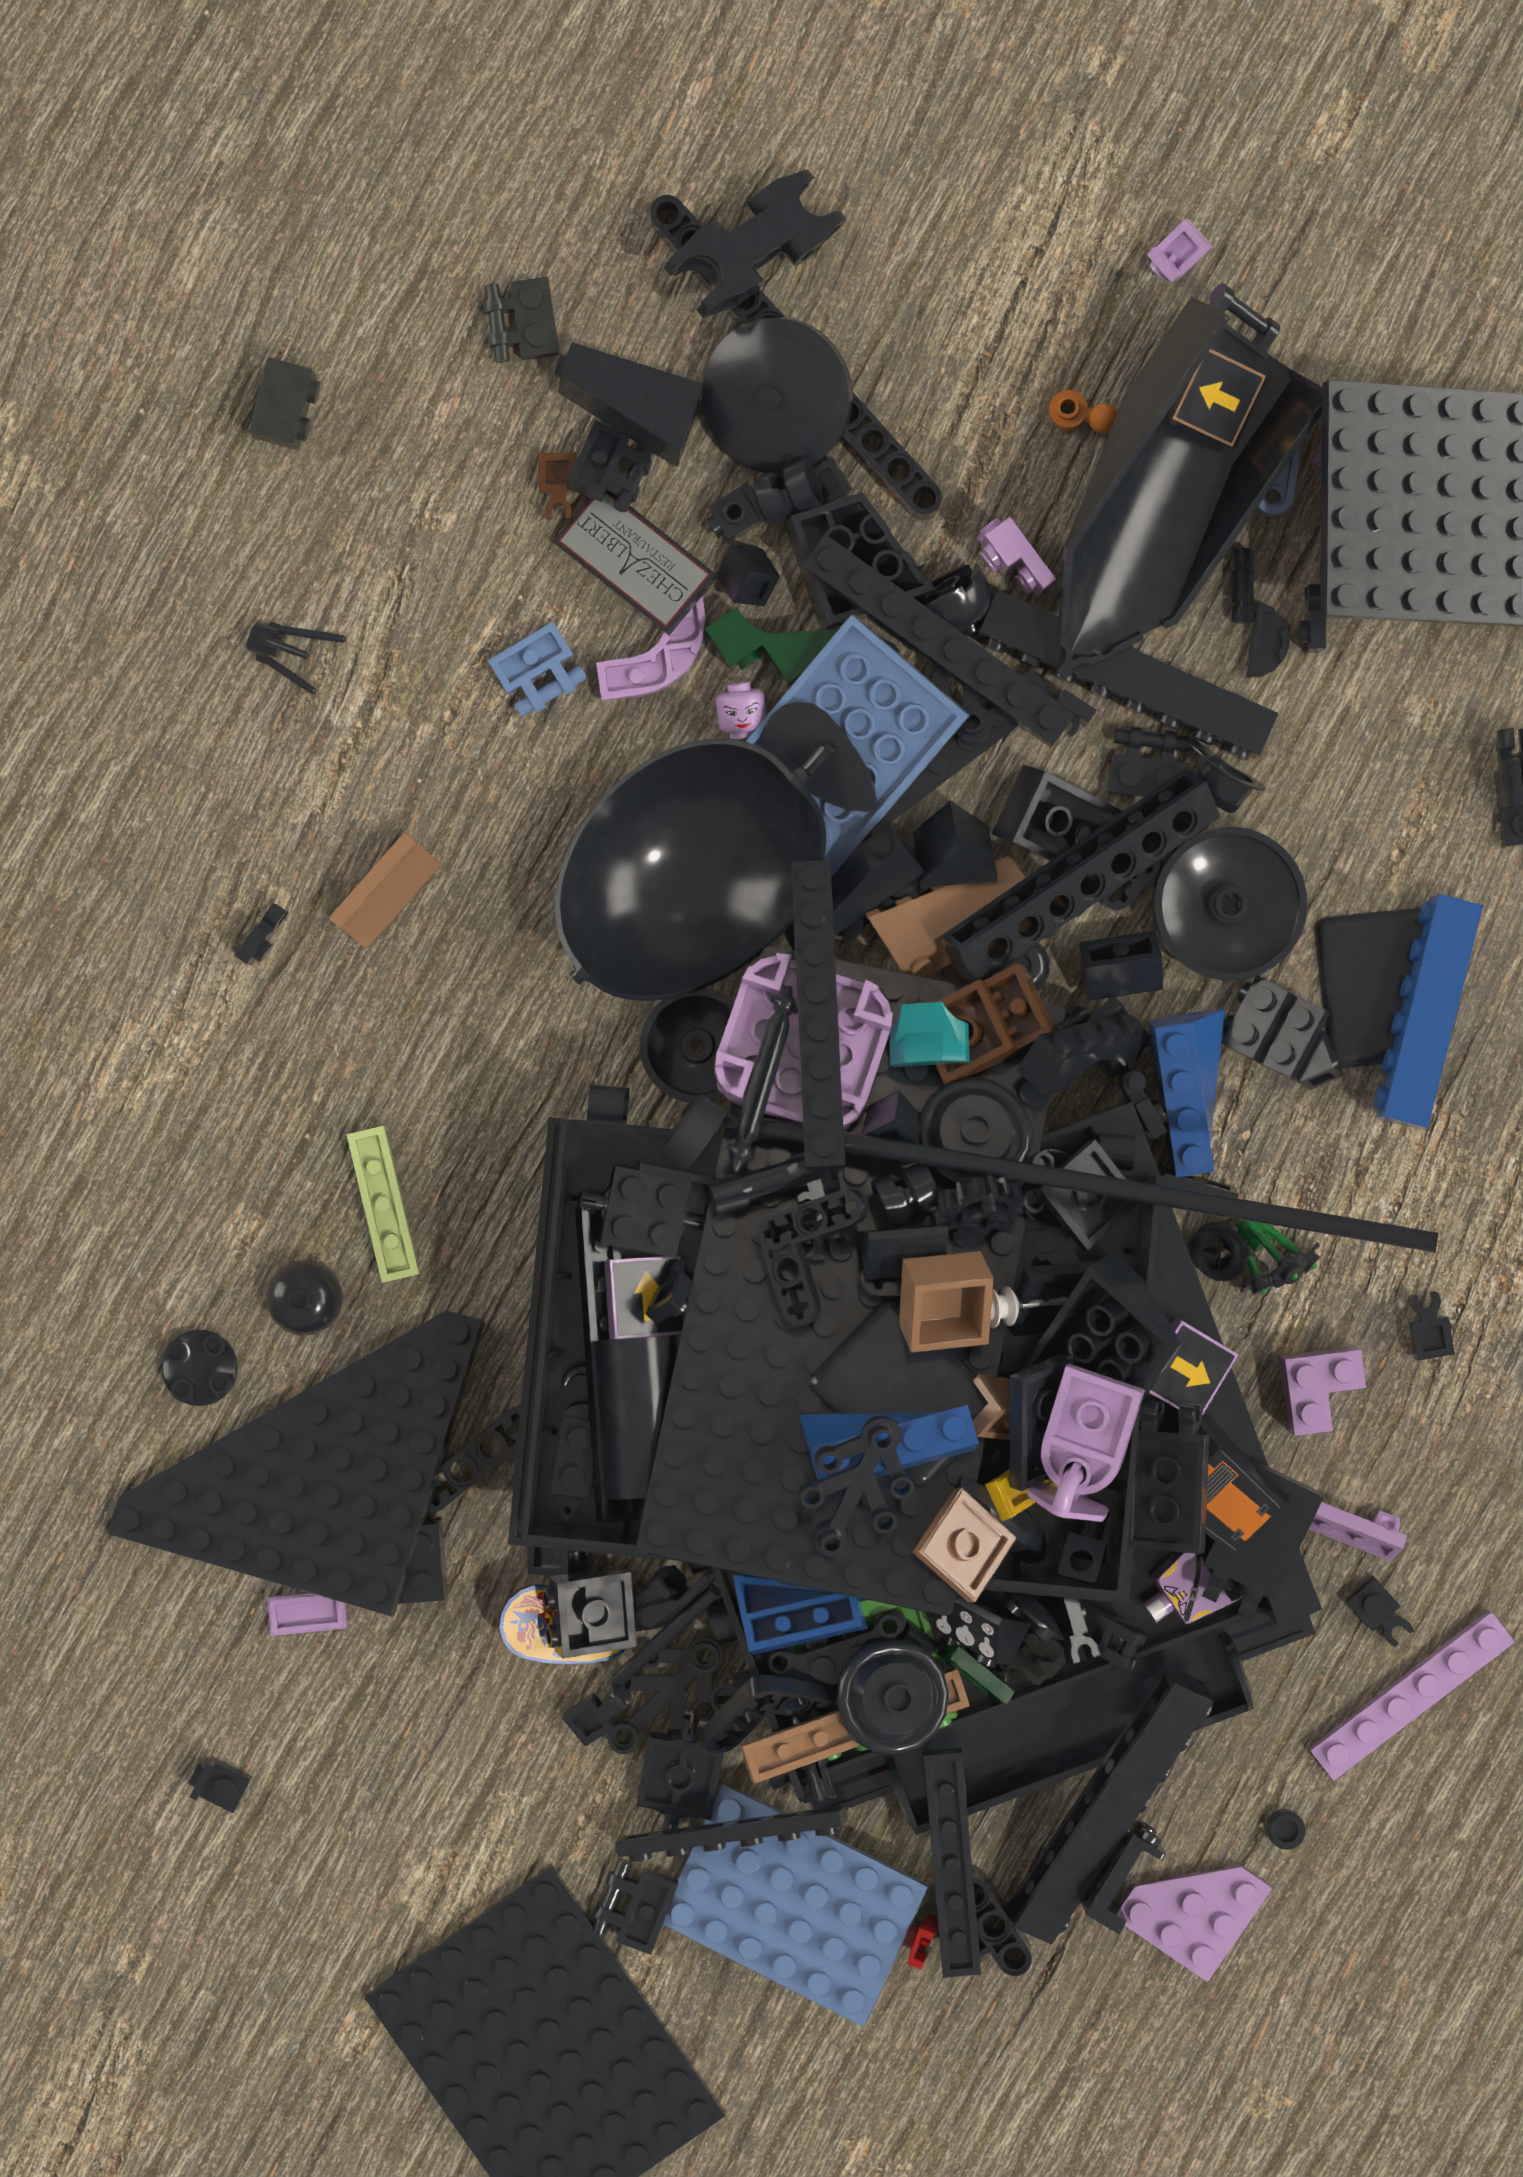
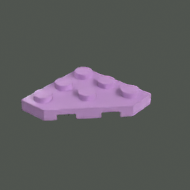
[1120,1864,1272,1982]

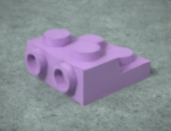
[977,517,1056,599]

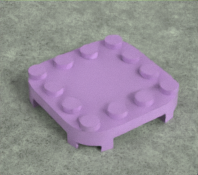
[714,953,893,1131]

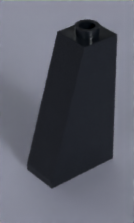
[554,342,703,467]

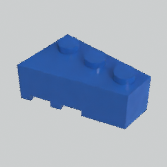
[733,1575,867,1654]

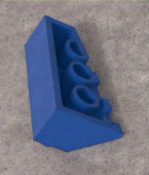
[1148,1008,1225,1178]
[799,1405,979,1481]

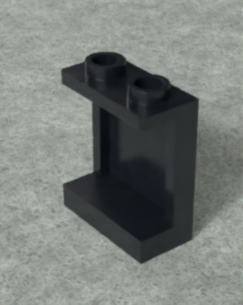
[1081,1820,1166,1934]

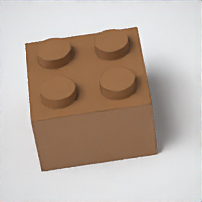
[899,1251,994,1352]

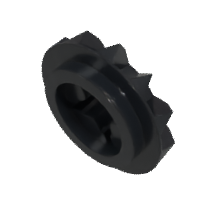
[1191,1220,1250,1281]

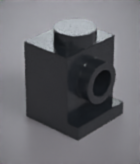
[706,482,767,544]

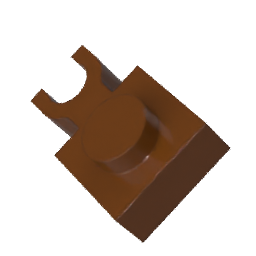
[538,452,578,520]

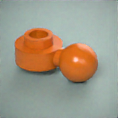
[1049,390,1118,434]

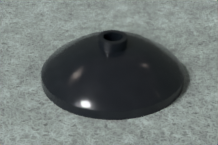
[639,988,735,1103]

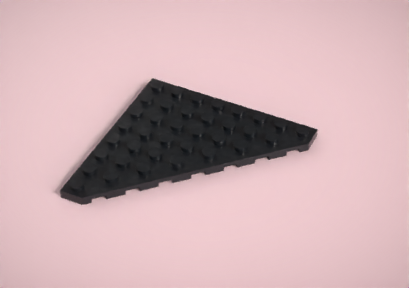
[107,1310,485,1617]

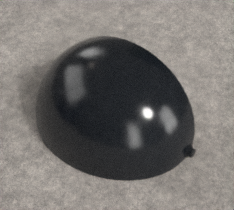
[555,738,826,1001]

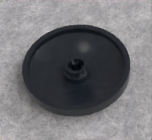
[702,317,853,474]
[1153,827,1308,981]

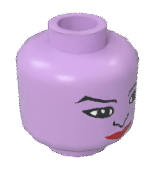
[716,681,767,739]

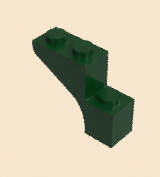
[705,607,840,686]

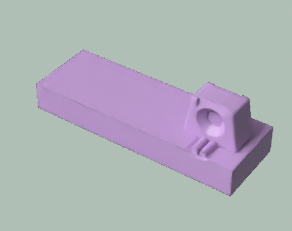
[1309,1502,1407,1562]

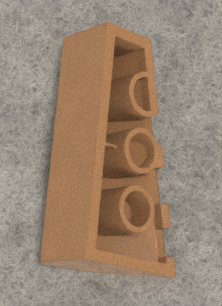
[865,856,1025,978]

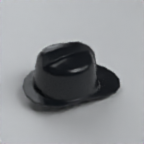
[1187,737,1266,813]

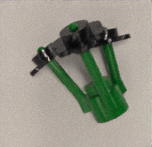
[1235,1220,1320,1295]

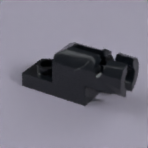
[1494,728,1523,847]

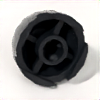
[916,563,992,635]
[266,1260,344,1336]

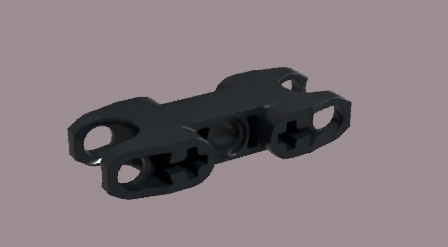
[663,169,847,318]

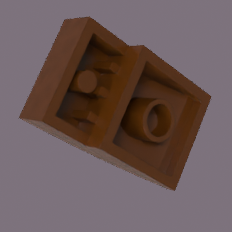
[935,963,1056,1084]

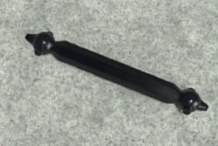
[726,986,798,1172]

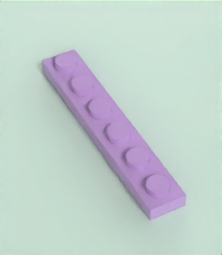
[1309,1610,1515,1781]

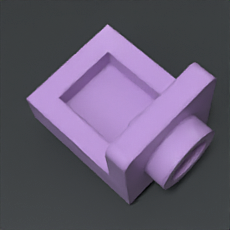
[1147,218,1213,282]

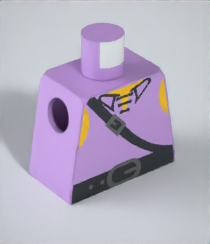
[1143,1543,1242,1624]

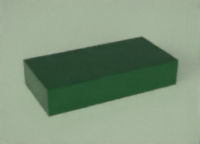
[936,1642,1015,1705]

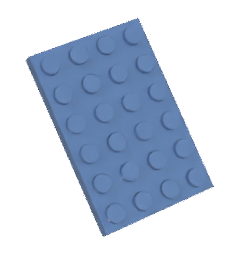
[746,614,970,877]
[663,1782,929,2027]

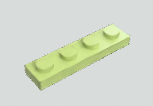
[346,1125,420,1283]

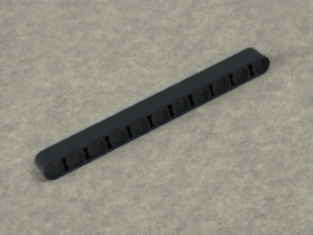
[650,195,942,520]

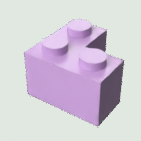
[1278,1346,1366,1436]

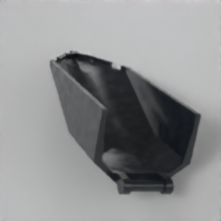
[1055,283,1322,678]

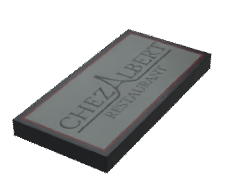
[553,491,718,636]

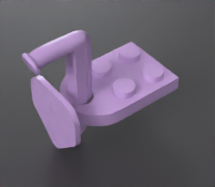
[1027,1364,1145,1521]

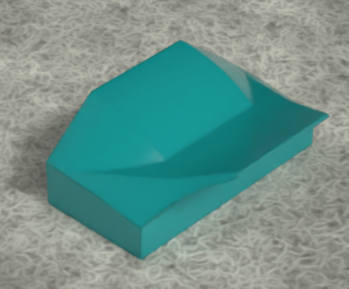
[890,1002,970,1067]

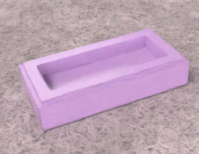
[267,1592,348,1636]

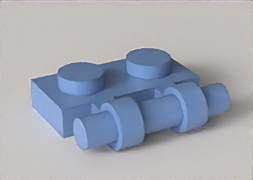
[488,621,587,717]

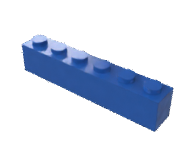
[1373,894,1483,1129]

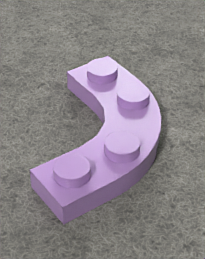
[596,596,705,702]

